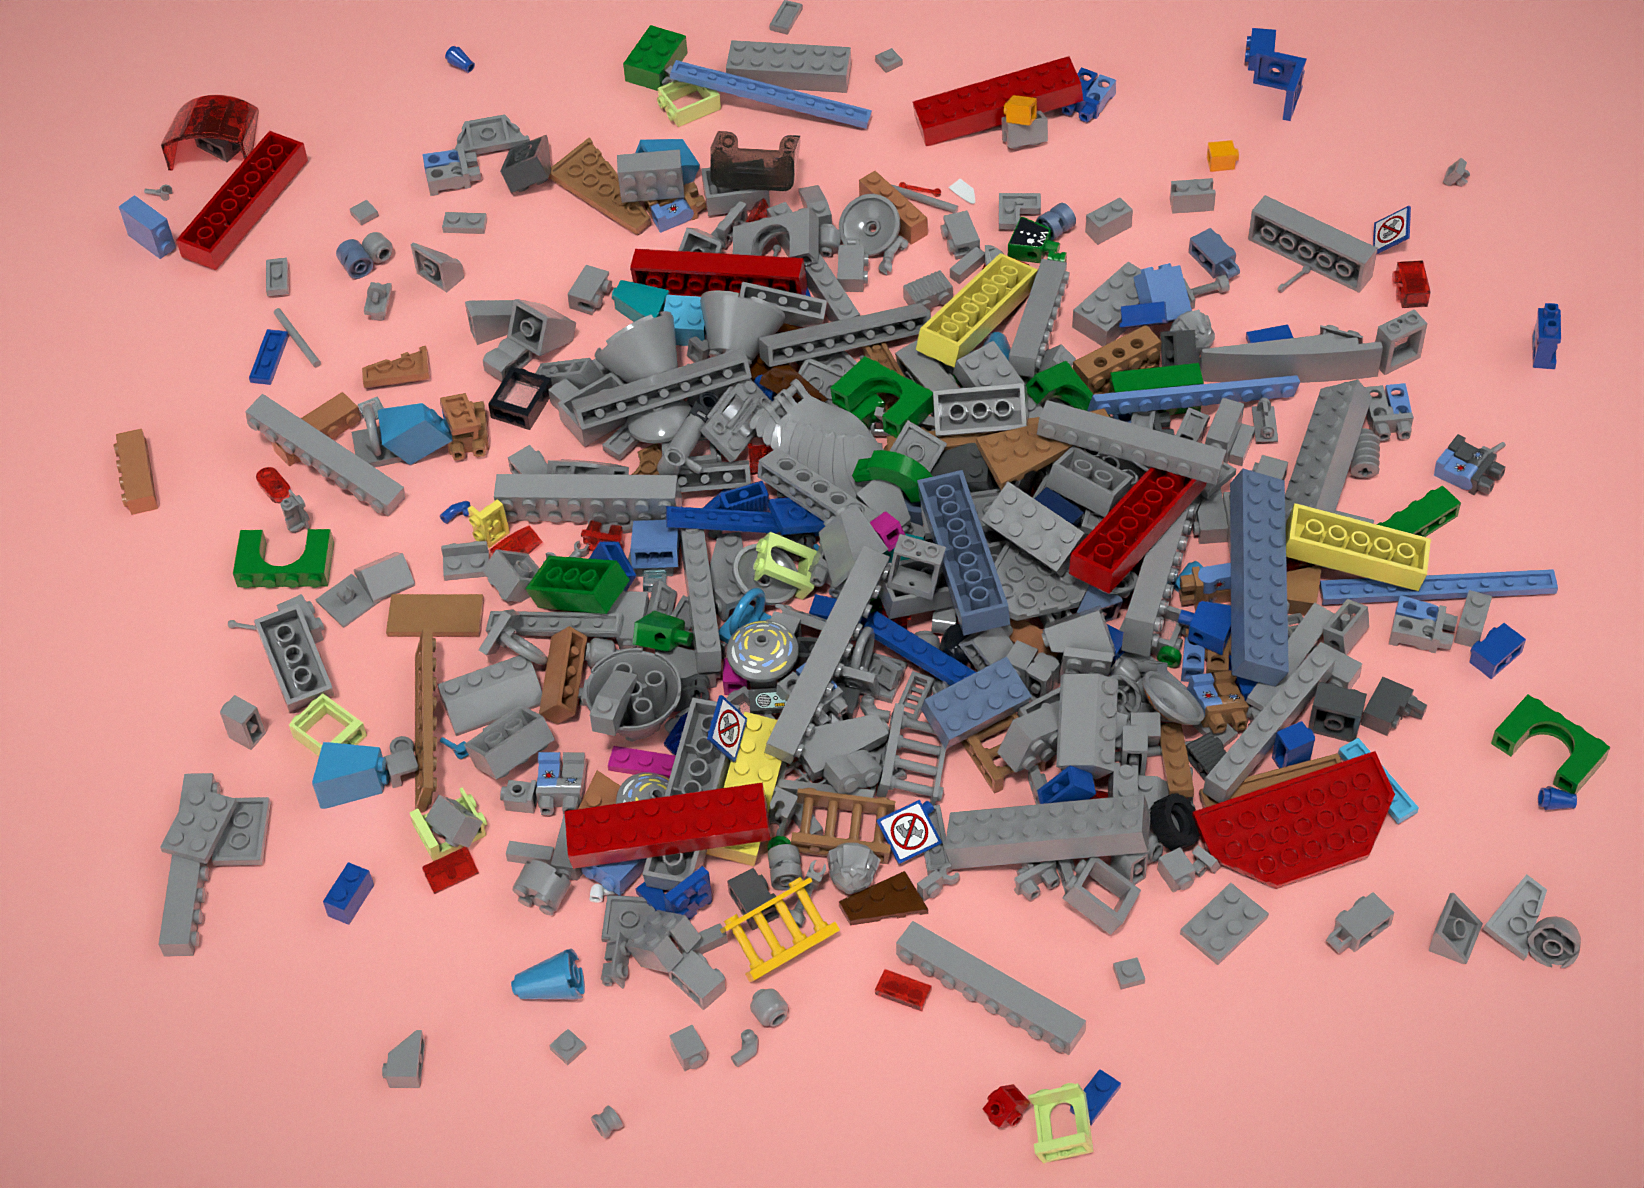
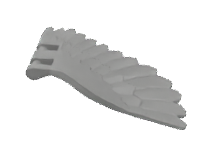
[750,379,884,498]

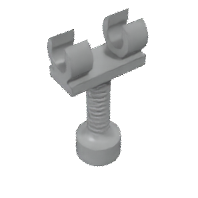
[1184,275,1230,309]
[789,860,826,928]

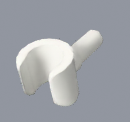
[589,884,625,903]

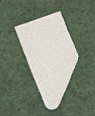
[948,178,976,204]

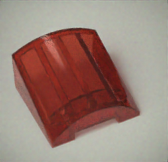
[161,95,259,171]

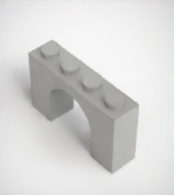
[732,208,819,266]

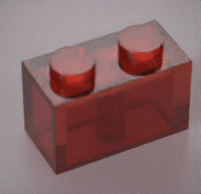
[1392,260,1431,308]

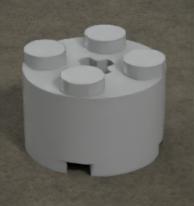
[512,860,571,916]

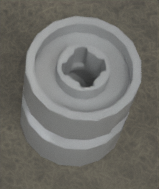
[768,844,803,891]

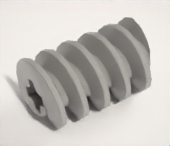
[1350,428,1380,478]

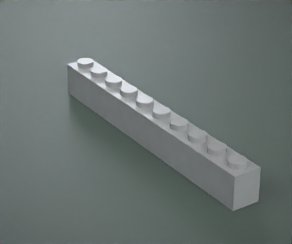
[764,546,891,764]

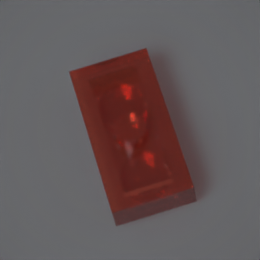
[875,969,932,1011]

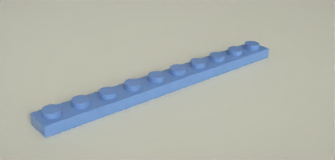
[670,60,872,129]
[1087,375,1300,415]
[1319,569,1558,605]

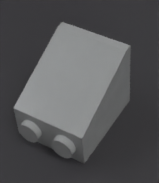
[507,299,576,356]
[819,504,889,588]
[1041,605,1116,656]

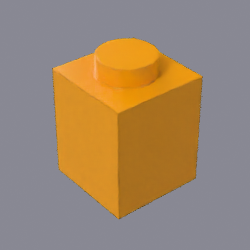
[1004,95,1037,126]
[1206,140,1239,172]

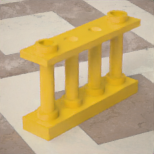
[720,877,840,982]

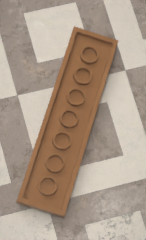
[415,628,437,813]

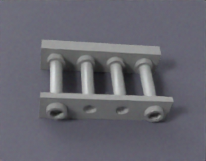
[876,703,946,805]

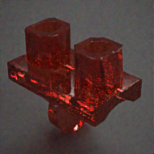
[581,520,625,551]

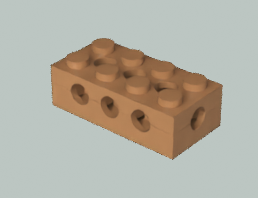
[1073,325,1162,395]

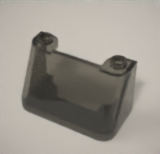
[710,131,801,191]

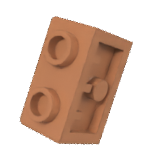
[440,393,481,440]

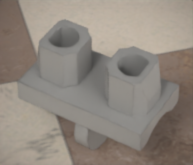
[363,282,392,321]
[1014,860,1060,901]

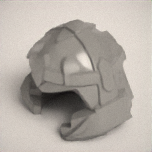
[1169,309,1215,355]
[827,842,880,894]

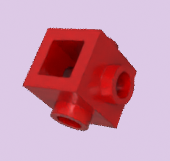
[982,1084,1030,1128]

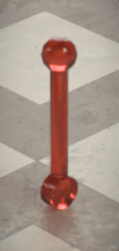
[899,182,941,197]

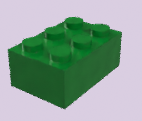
[623,25,688,91]

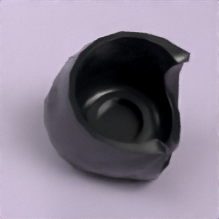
[939,624,973,668]

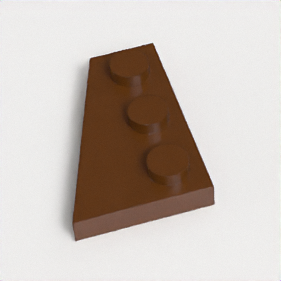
[759,363,828,404]
[839,871,928,926]

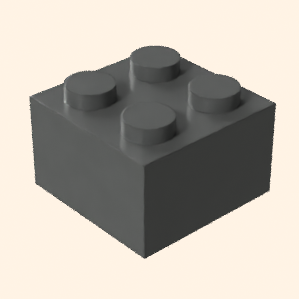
[1308,682,1367,742]

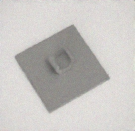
[315,574,380,628]

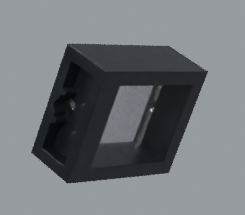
[488,366,552,430]

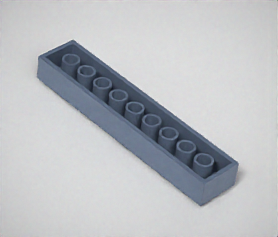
[1230,468,1289,687]

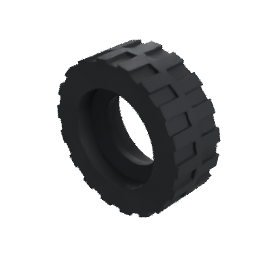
[1150,793,1200,851]

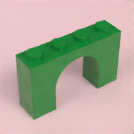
[830,356,934,438]
[1026,361,1112,418]
[233,529,334,588]
[1491,694,1611,794]

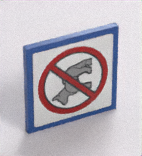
[1373,205,1411,254]
[707,695,747,762]
[876,800,942,865]

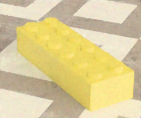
[1286,503,1431,591]
[707,711,782,866]

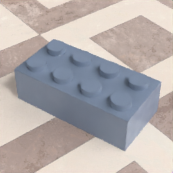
[921,656,1032,750]

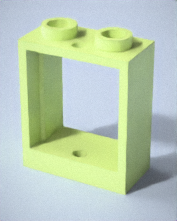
[657,80,721,127]
[289,693,367,757]

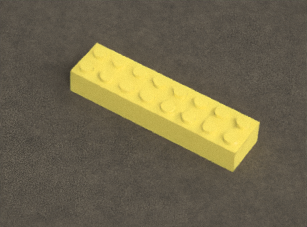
[916,253,1038,368]

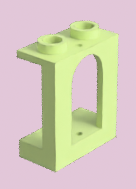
[753,532,817,600]
[409,787,487,861]
[1028,1083,1094,1163]

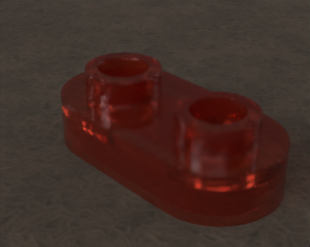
[256,467,290,504]

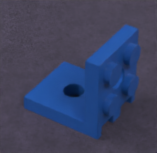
[1253,48,1307,121]
[635,866,712,920]

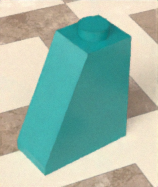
[612,280,670,322]

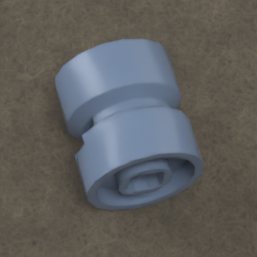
[1036,202,1076,241]
[336,239,374,279]

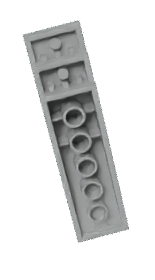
[1200,333,1383,383]

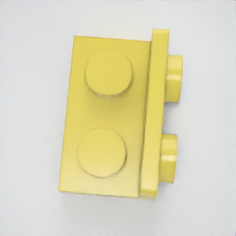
[468,499,510,548]

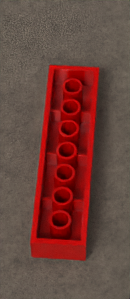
[912,56,1083,147]
[176,130,308,270]
[630,248,808,297]
[1069,467,1207,594]
[564,782,771,869]

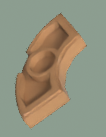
[631,443,662,475]

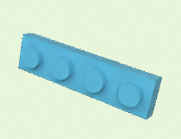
[1338,738,1419,824]

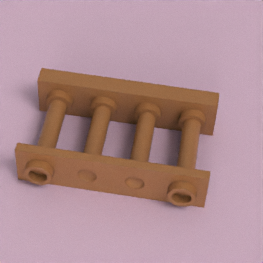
[961,713,1046,794]
[791,788,896,864]

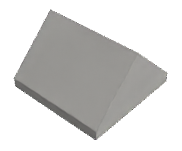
[353,552,415,604]
[1428,892,1483,964]

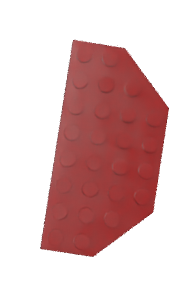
[1192,751,1395,889]

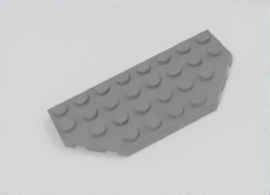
[994,467,1090,621]

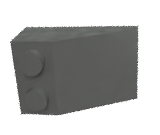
[500,135,551,193]
[930,443,994,493]

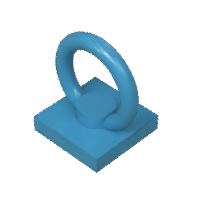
[718,588,771,644]

